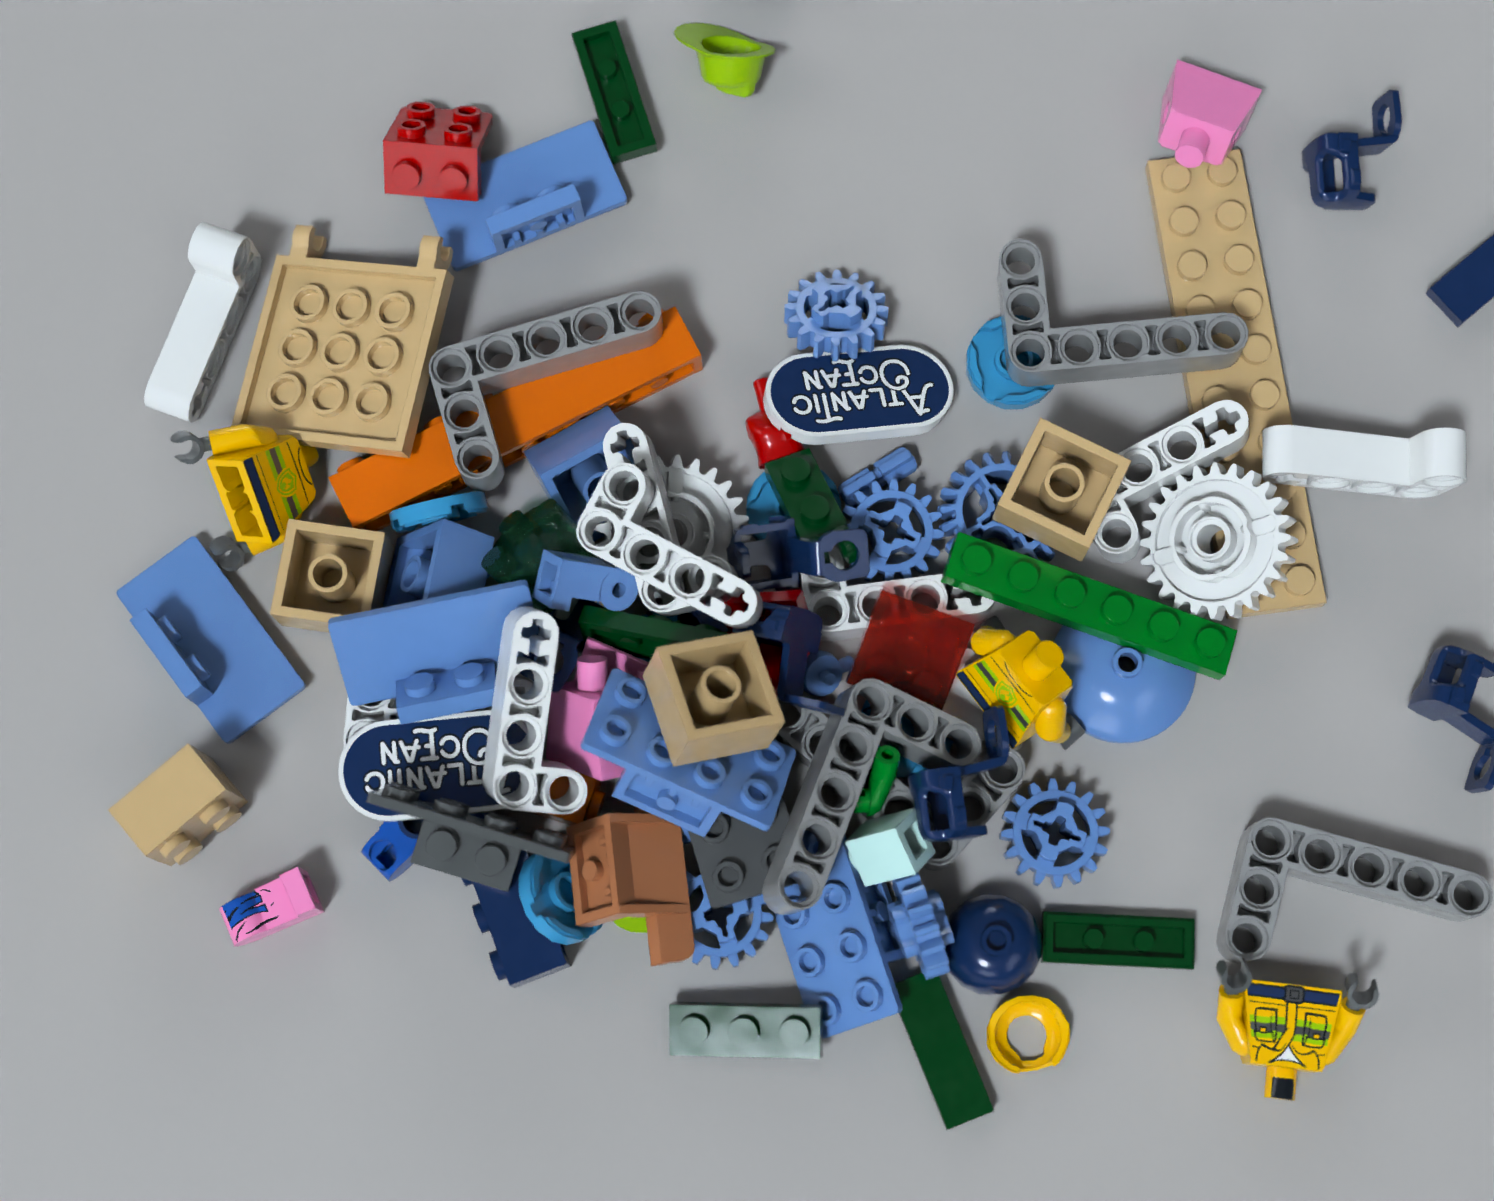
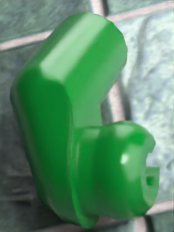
[853,745,900,817]

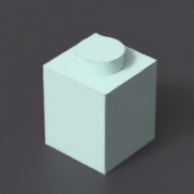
[845,808,936,887]

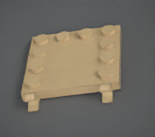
[231,225,454,458]

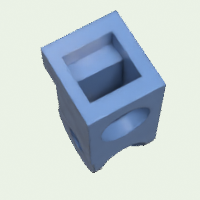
[532,549,638,611]

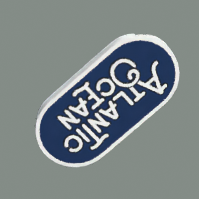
[763,345,954,445]
[338,710,527,822]

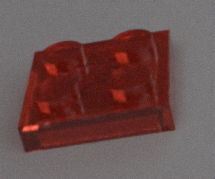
[846,588,975,710]

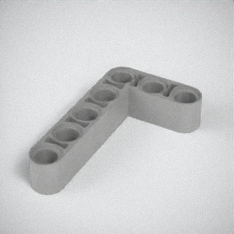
[997,239,1249,387]
[429,291,664,492]
[762,678,982,915]
[775,696,1026,871]
[1216,817,1493,964]

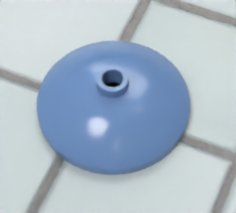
[1054,625,1196,744]

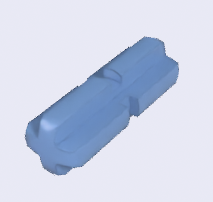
[838,447,918,508]

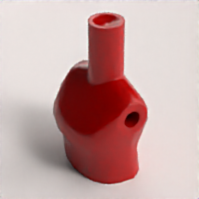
[745,377,805,469]

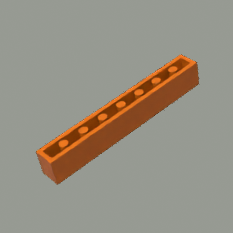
[328,306,703,531]

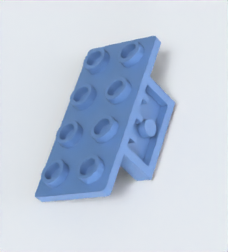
[423,121,627,271]
[117,536,306,744]
[328,580,539,725]
[580,668,796,838]
[774,830,906,1039]

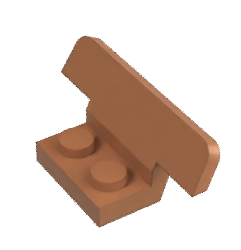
[566,806,695,966]

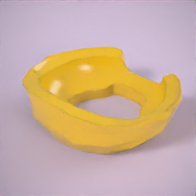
[986,995,1070,1074]

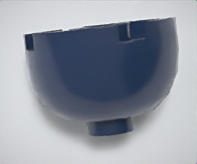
[945,894,1042,995]

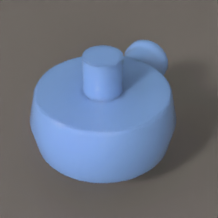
[804,650,855,696]

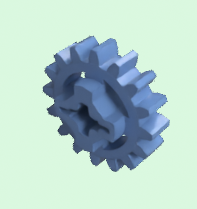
[784,270,888,362]
[842,479,944,582]
[999,778,1110,889]
[686,871,774,970]
[887,872,954,980]

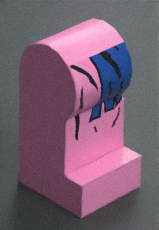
[219,867,325,947]

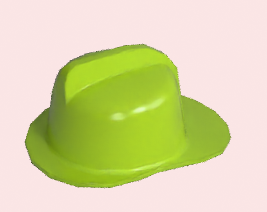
[674,23,776,98]

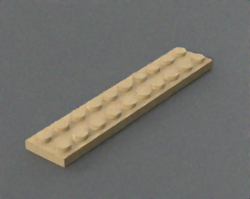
[1145,149,1327,620]

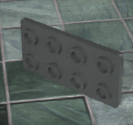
[366,782,575,892]
[688,794,797,909]

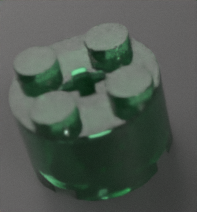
[481,499,599,613]

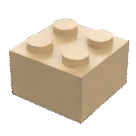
[992,418,1131,562]
[270,519,395,633]
[643,630,785,767]
[108,744,248,866]

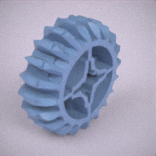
[936,451,1055,562]

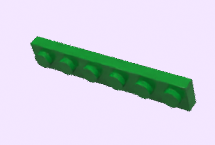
[941,532,1237,680]

